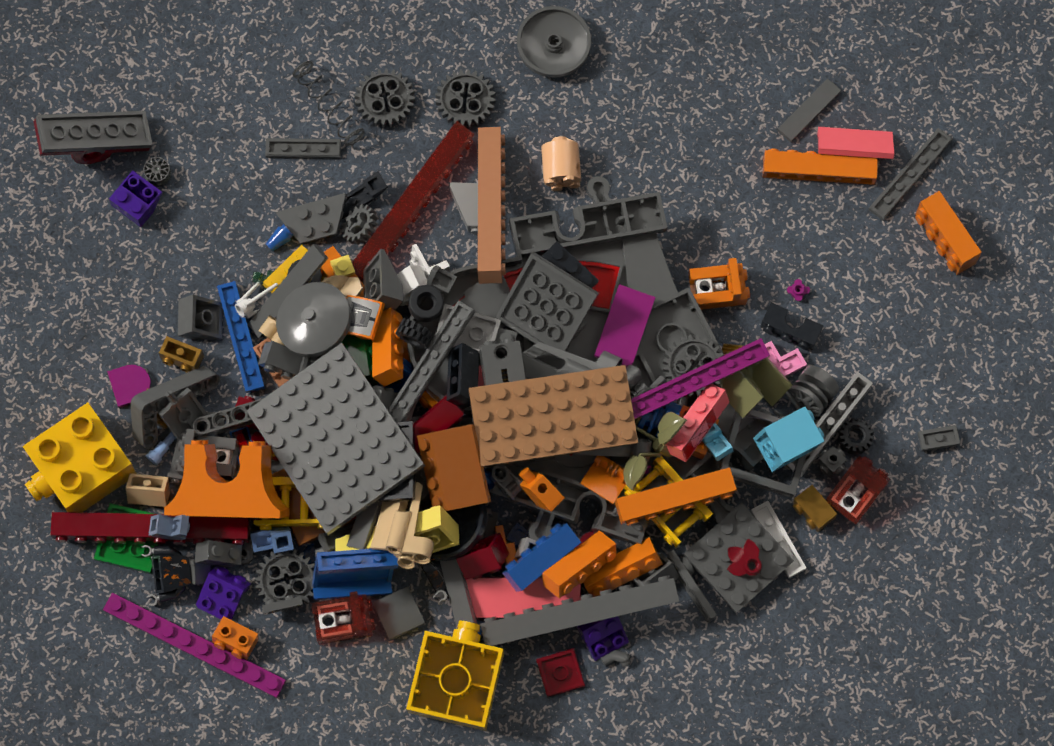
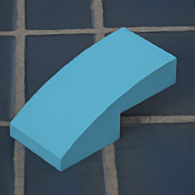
[702,423,733,461]

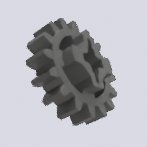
[341,204,379,245]

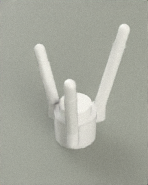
[235,282,278,318]

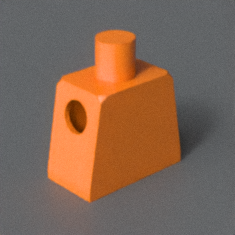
[519,467,565,512]

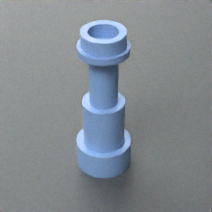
[145,432,176,466]

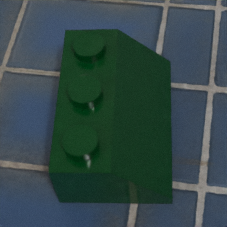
[341,335,379,387]

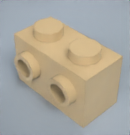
[126,474,170,507]

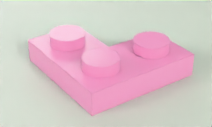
[765,341,807,377]

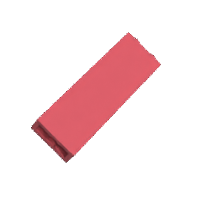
[466,577,581,618]

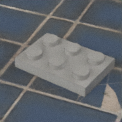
[435,304,501,351]

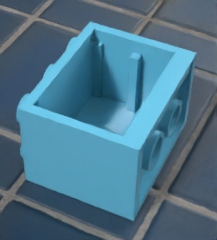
[753,407,824,472]

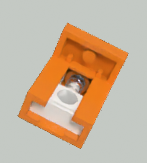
[688,258,750,309]

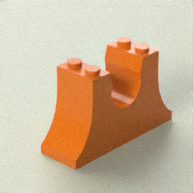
[164,440,290,518]

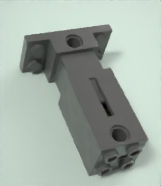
[479,338,555,469]

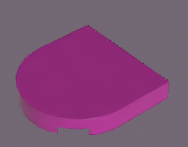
[107,365,151,408]

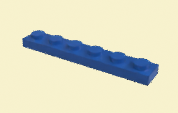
[217,281,265,393]

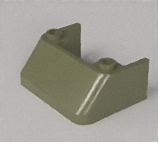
[720,352,793,418]

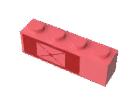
[666,384,729,462]

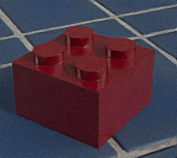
[456,533,509,580]

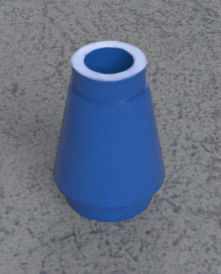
[265,224,294,251]

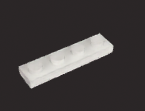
[751,501,806,578]

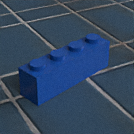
[502,523,581,592]

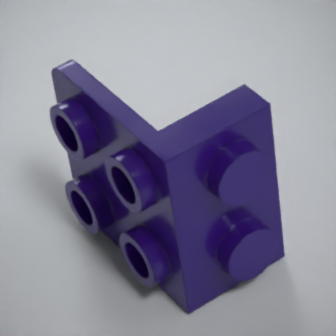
[196,566,251,620]

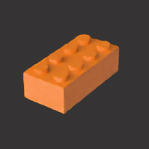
[915,191,982,275]

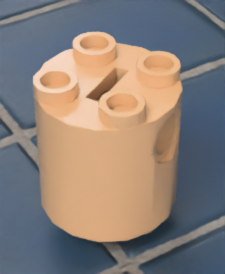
[541,136,581,191]

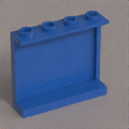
[312,549,399,600]

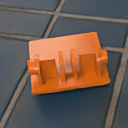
[580,456,626,504]

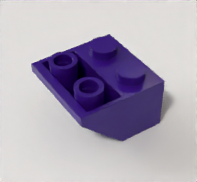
[109,171,162,227]
[576,616,629,661]

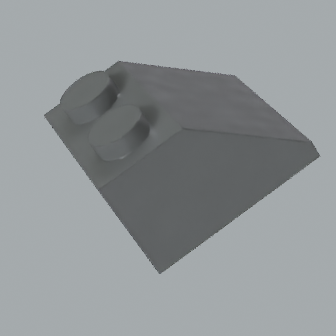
[178,295,223,340]

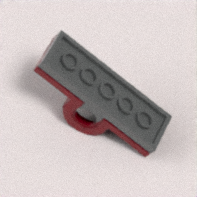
[33,111,153,164]

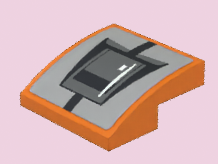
[346,295,385,340]

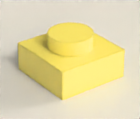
[330,255,355,277]

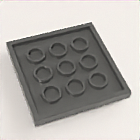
[495,252,599,359]
[683,503,794,613]

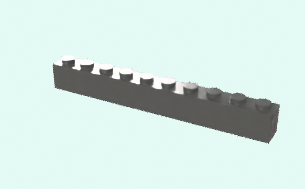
[480,575,680,646]

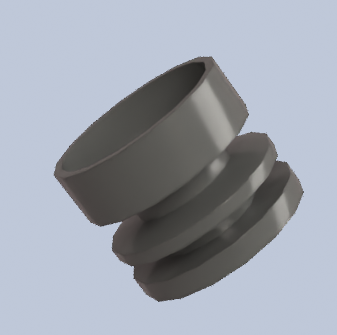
[788,365,839,417]

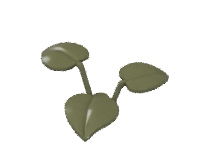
[623,412,687,491]

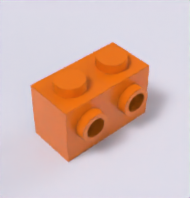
[212,616,258,660]

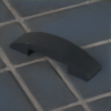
[341,171,388,220]

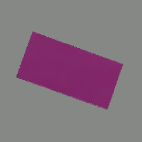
[594,284,655,367]

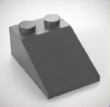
[363,249,404,311]

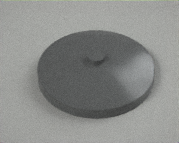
[517,6,591,78]
[276,282,352,357]

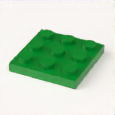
[94,503,160,574]

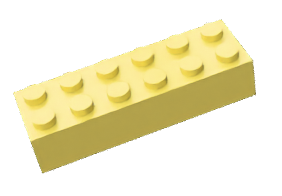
[335,505,459,553]

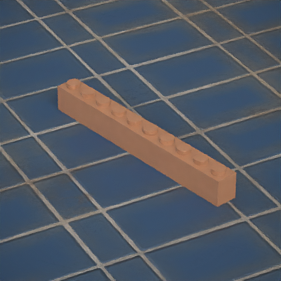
[478,127,506,284]

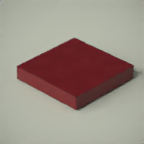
[536,648,585,698]

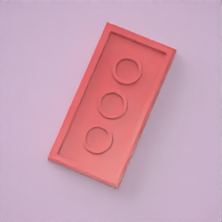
[817,127,894,159]

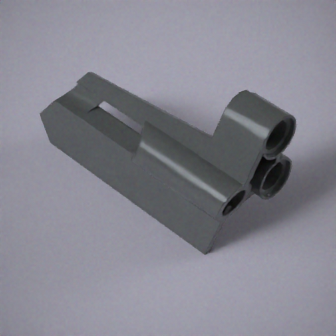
[522,342,623,380]

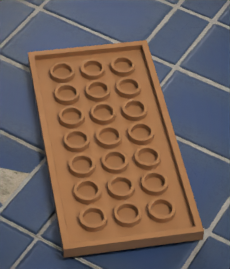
[469,365,638,467]

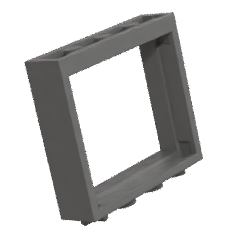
[718,409,806,498]

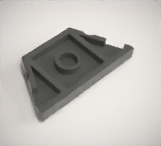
[276,193,347,245]

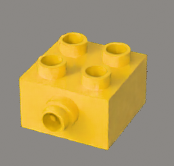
[22,402,137,513]
[406,620,504,731]

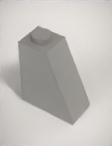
[450,182,478,235]

